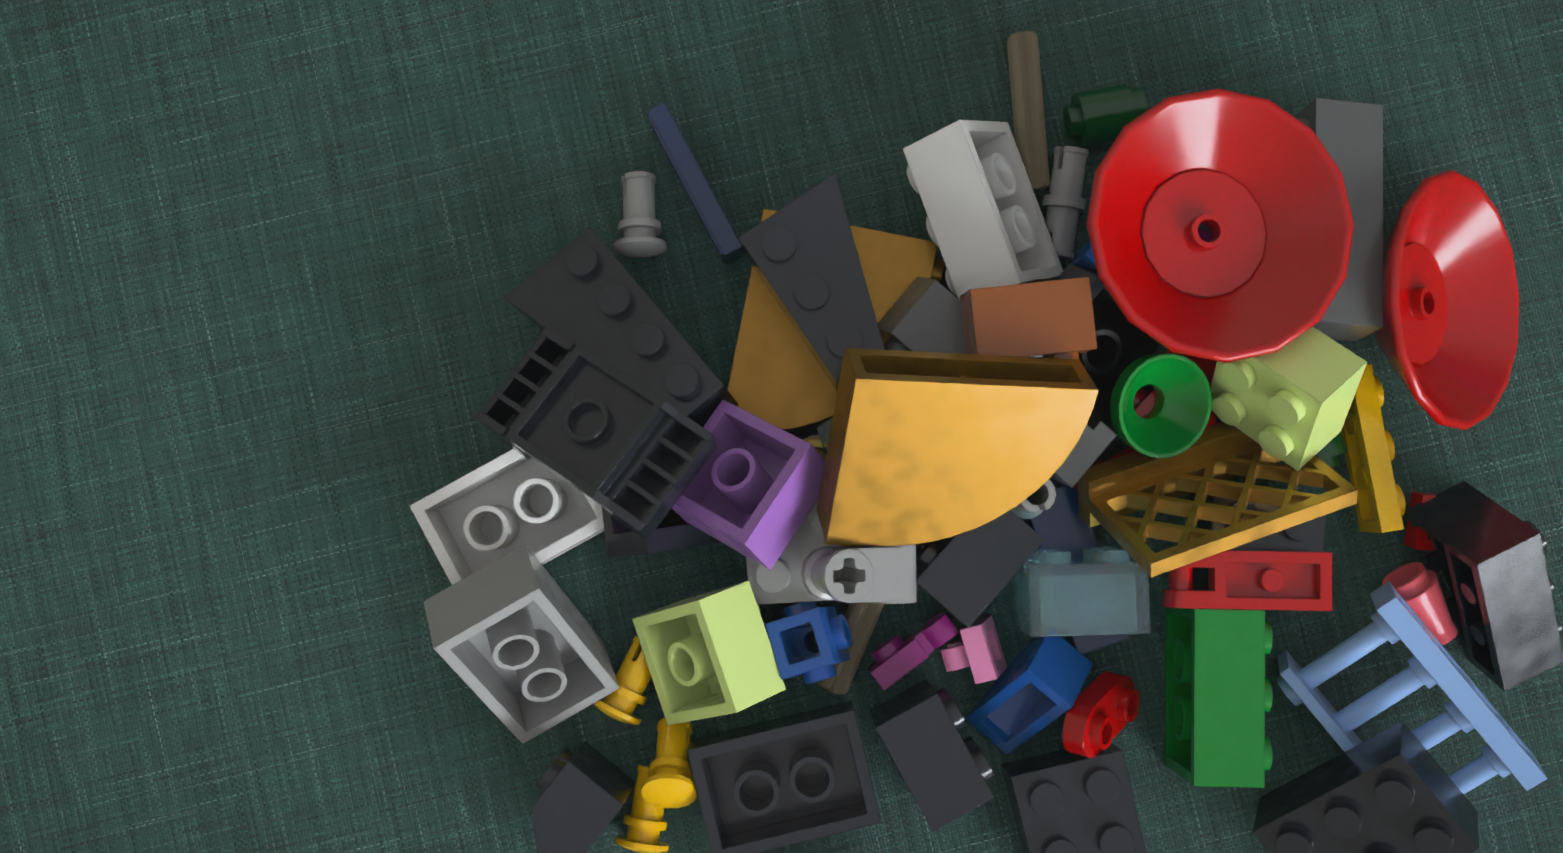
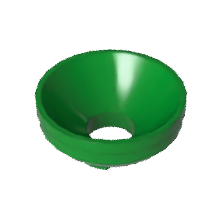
[1110,353,1212,458]

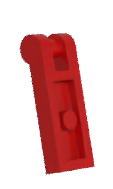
[1163,548,1332,611]

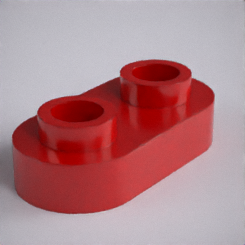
[1062,671,1140,758]

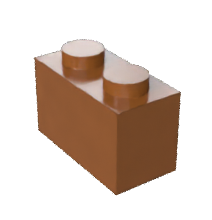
[960,277,1097,359]

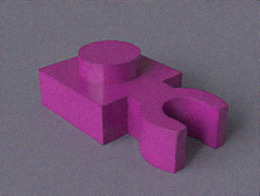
[868,612,959,691]

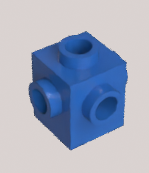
[765,601,853,685]

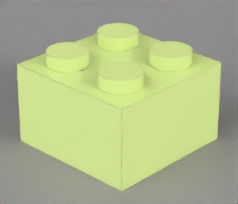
[1210,327,1367,471]
[632,581,786,725]

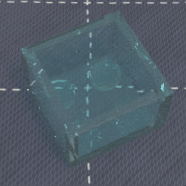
[1013,547,1151,637]

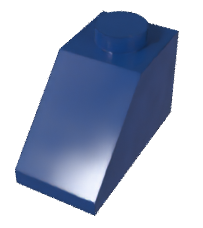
[966,628,1093,755]

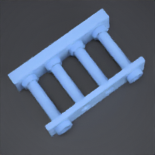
[1276,581,1547,794]

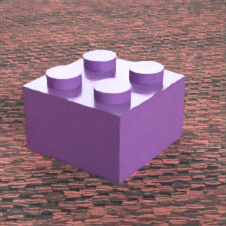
[672,399,825,571]

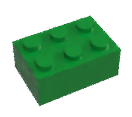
[1163,607,1273,788]

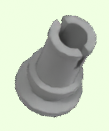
[613,171,667,258]

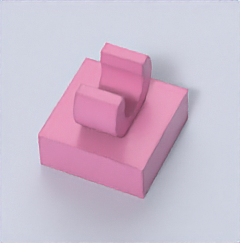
[940,615,1007,684]

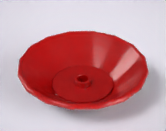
[1086,88,1354,363]
[1373,169,1519,430]

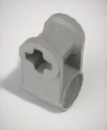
[801,544,917,604]

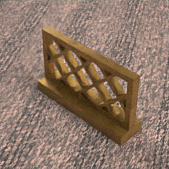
[1078,422,1358,578]

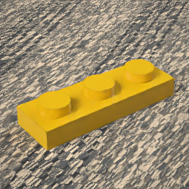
[1341,364,1406,533]

